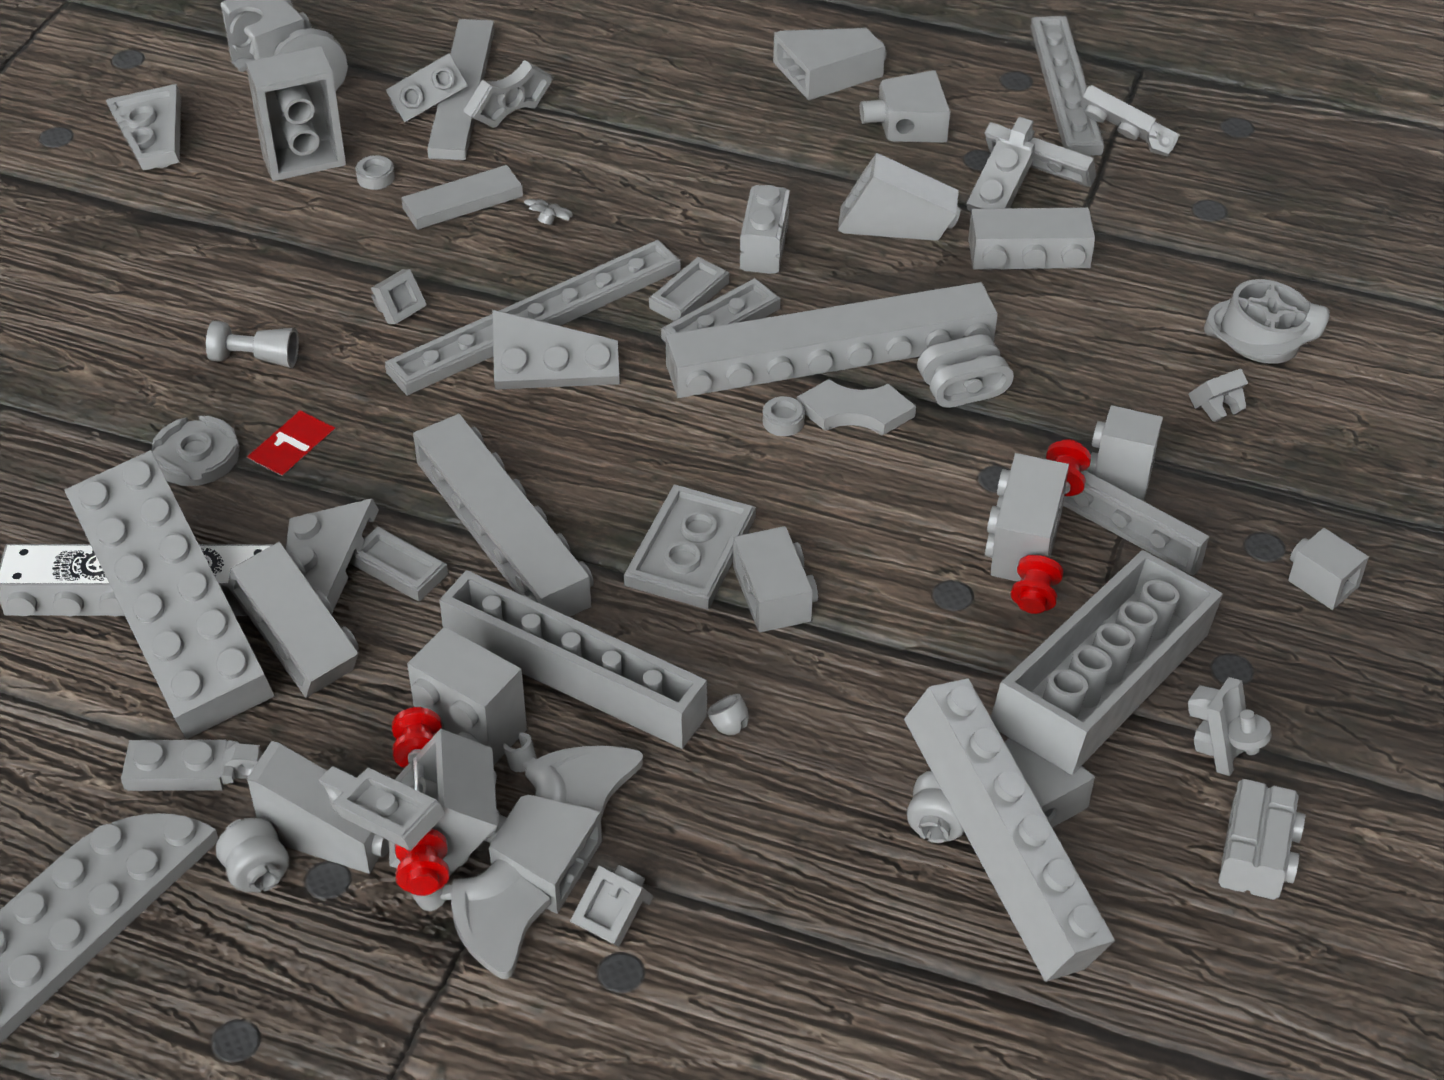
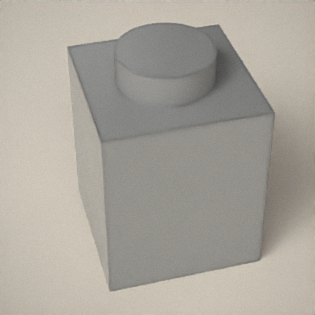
[1288,528,1369,610]

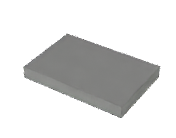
[624,484,756,610]

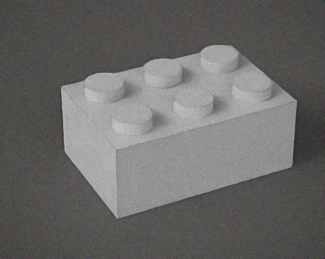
[246,46,346,181]

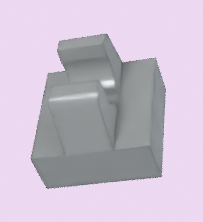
[371,269,427,324]
[1188,368,1248,422]

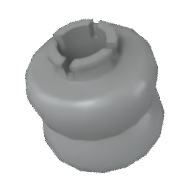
[906,770,964,843]
[216,818,289,893]

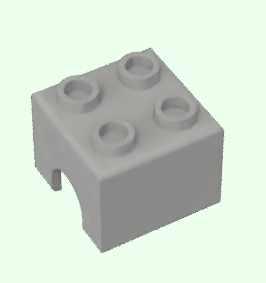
[221,0,311,72]

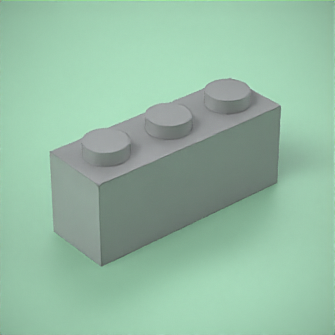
[968,207,1095,270]
[227,542,359,698]

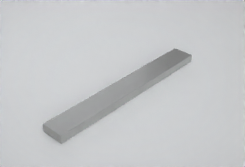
[385,240,680,396]

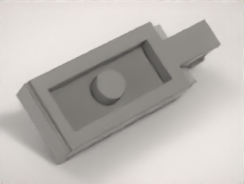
[1080,85,1180,157]
[966,117,1035,211]
[121,740,262,791]
[318,766,445,851]

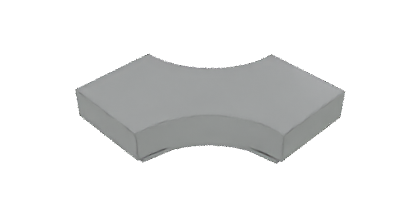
[463,59,554,128]
[797,379,916,436]

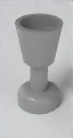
[206,320,299,368]

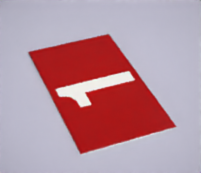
[247,410,335,476]

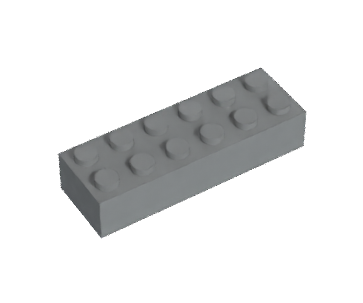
[64,450,275,740]
[991,550,1223,775]

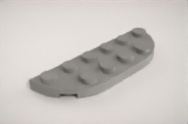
[0,813,218,1044]

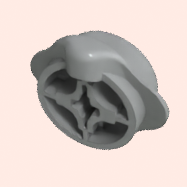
[1204,279,1330,364]

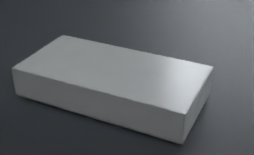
[649,257,729,321]
[350,527,448,602]

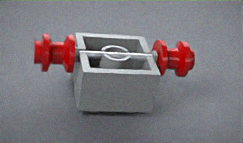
[985,439,1091,614]
[389,707,499,896]

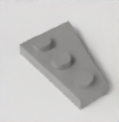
[106,84,181,171]
[492,310,620,390]
[286,498,379,615]

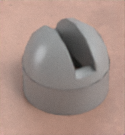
[707,694,749,735]

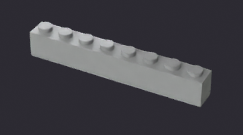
[666,282,998,398]

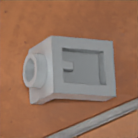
[570,865,654,947]

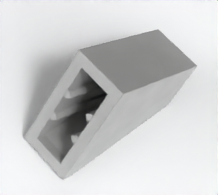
[773,28,887,100]
[838,153,961,241]
[247,741,389,874]

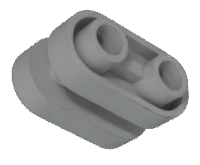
[917,334,1014,408]

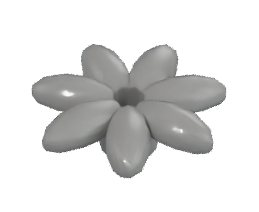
[524,199,573,225]

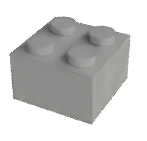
[407,626,527,766]

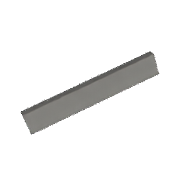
[1031,16,1104,156]
[427,19,495,160]

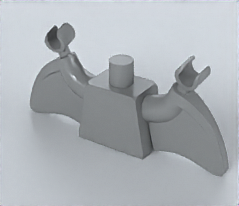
[411,733,643,979]

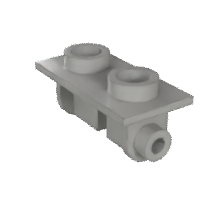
[386,53,468,123]

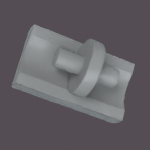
[1188,677,1272,776]

